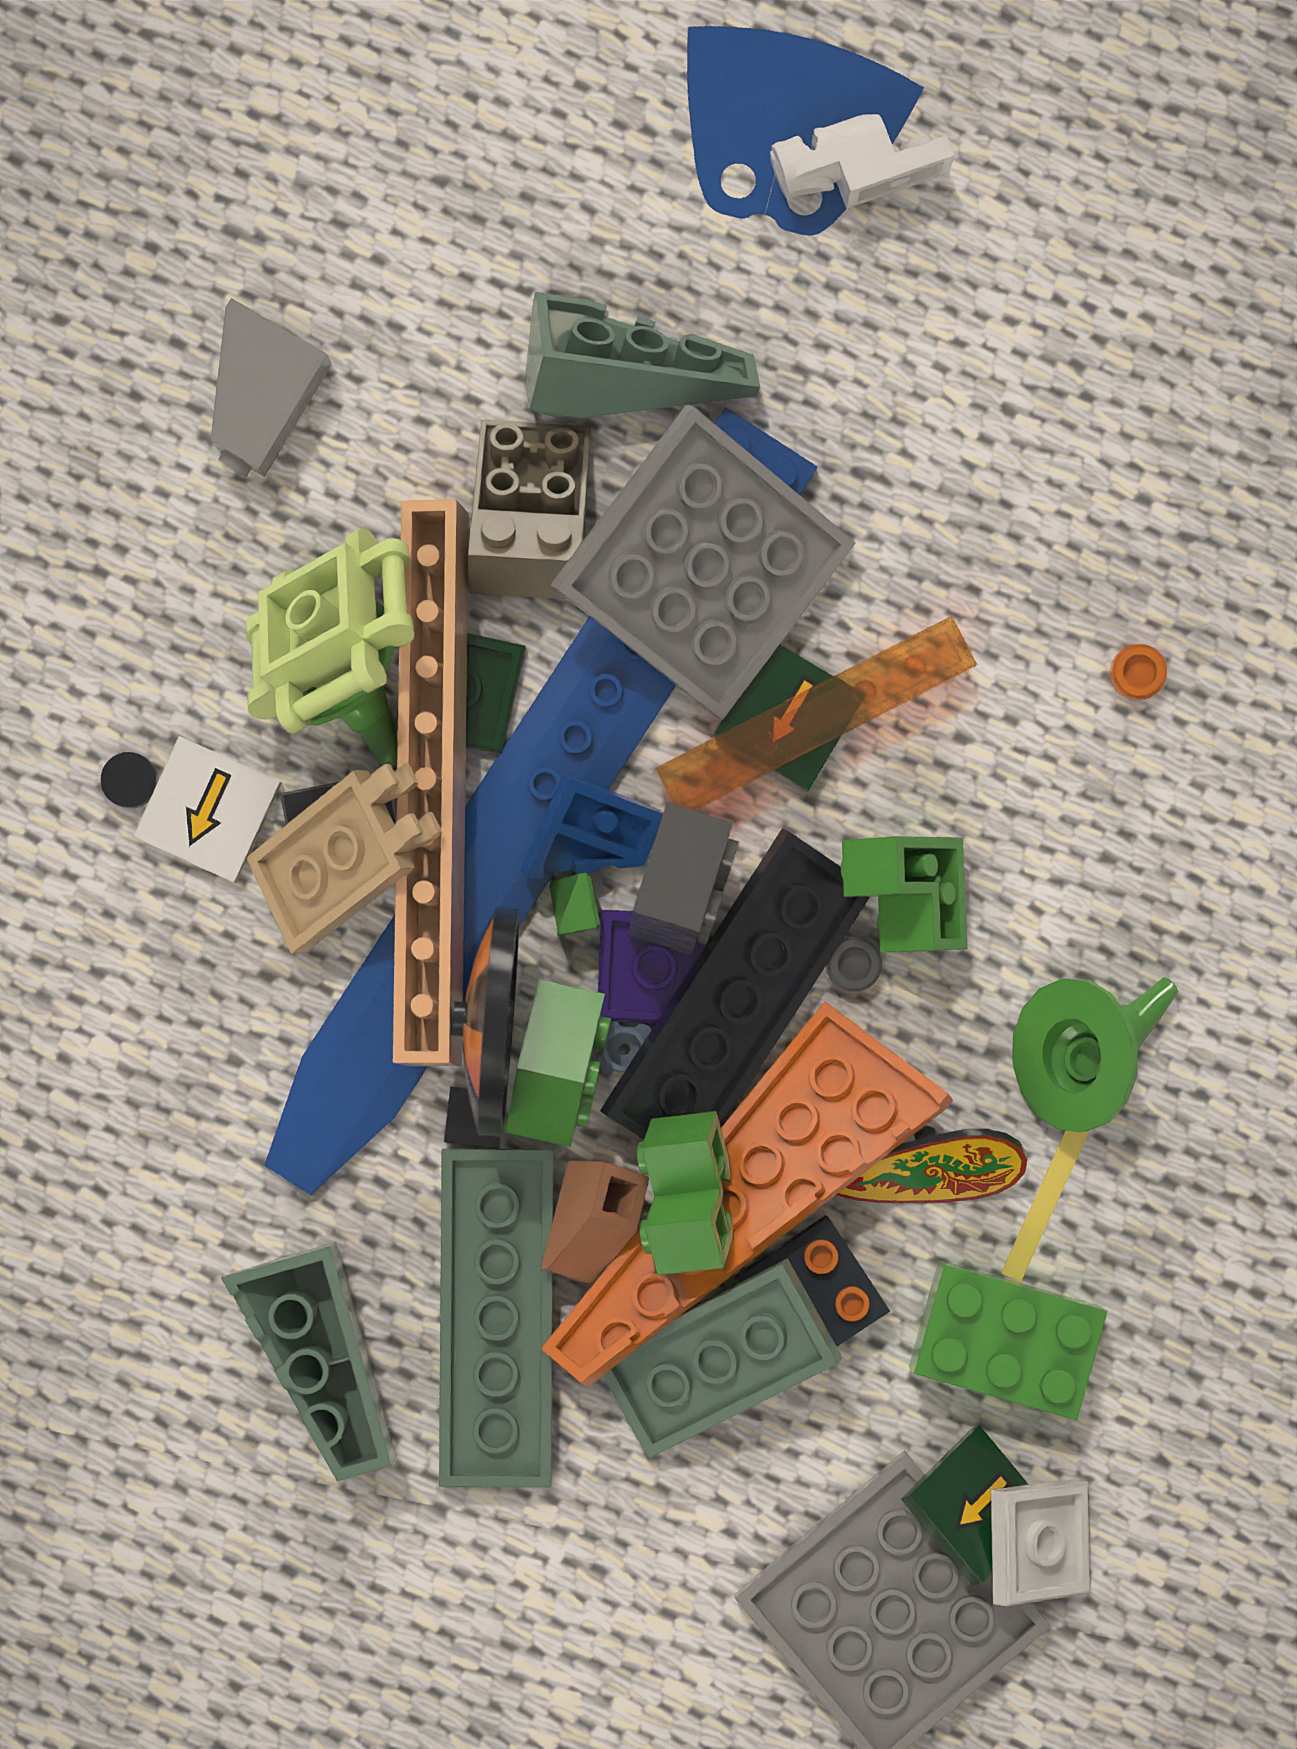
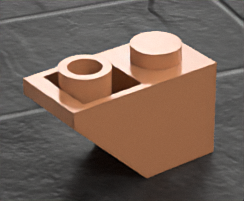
[541,1161,650,1284]

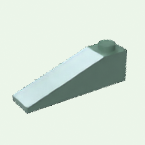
[525,292,760,418]

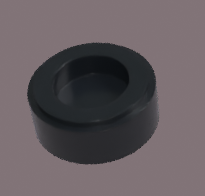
[100,752,159,809]

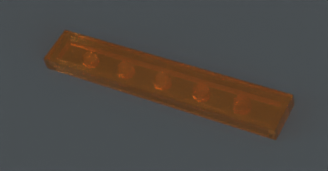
[655,616,978,811]

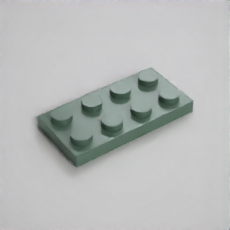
[603,1258,843,1459]

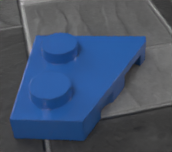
[521,773,663,879]

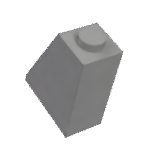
[210,298,332,477]

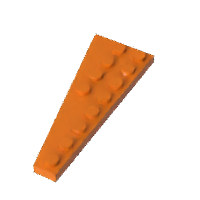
[541,1001,953,1388]

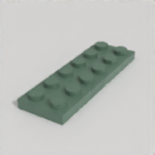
[439,1148,554,1488]

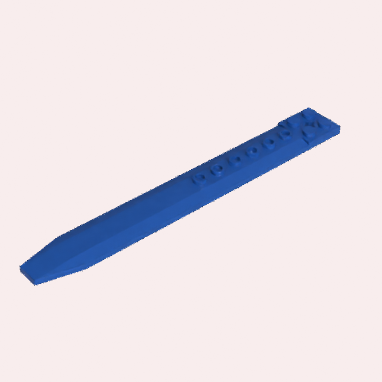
[264,407,818,1195]

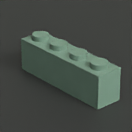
[221,1242,397,1481]

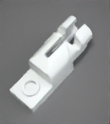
[770,115,955,209]

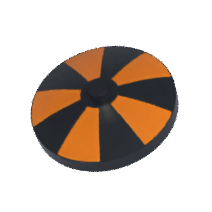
[452,907,520,1137]

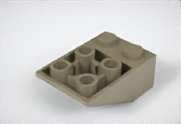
[468,420,591,599]

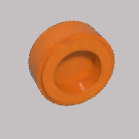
[1110,644,1167,701]

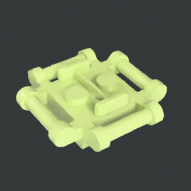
[246,527,414,734]

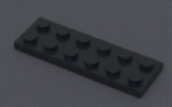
[600,828,870,1139]

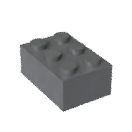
[628,802,739,956]

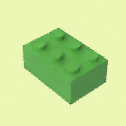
[909,1260,1108,1420]

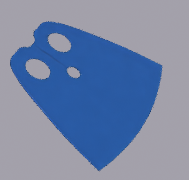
[687,26,924,236]

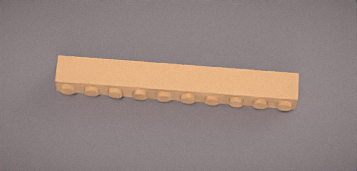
[393,499,469,1066]

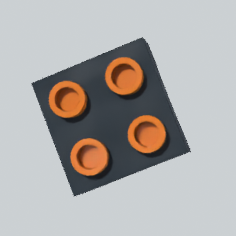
[734,1215,890,1346]

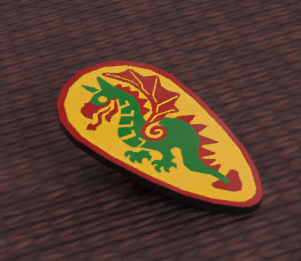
[836,1125,1027,1203]

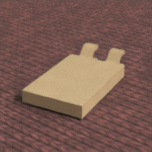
[246,764,442,954]

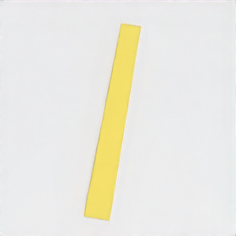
[1001,1130,1089,1282]

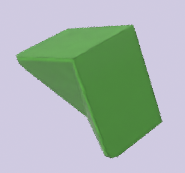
[549,873,600,936]

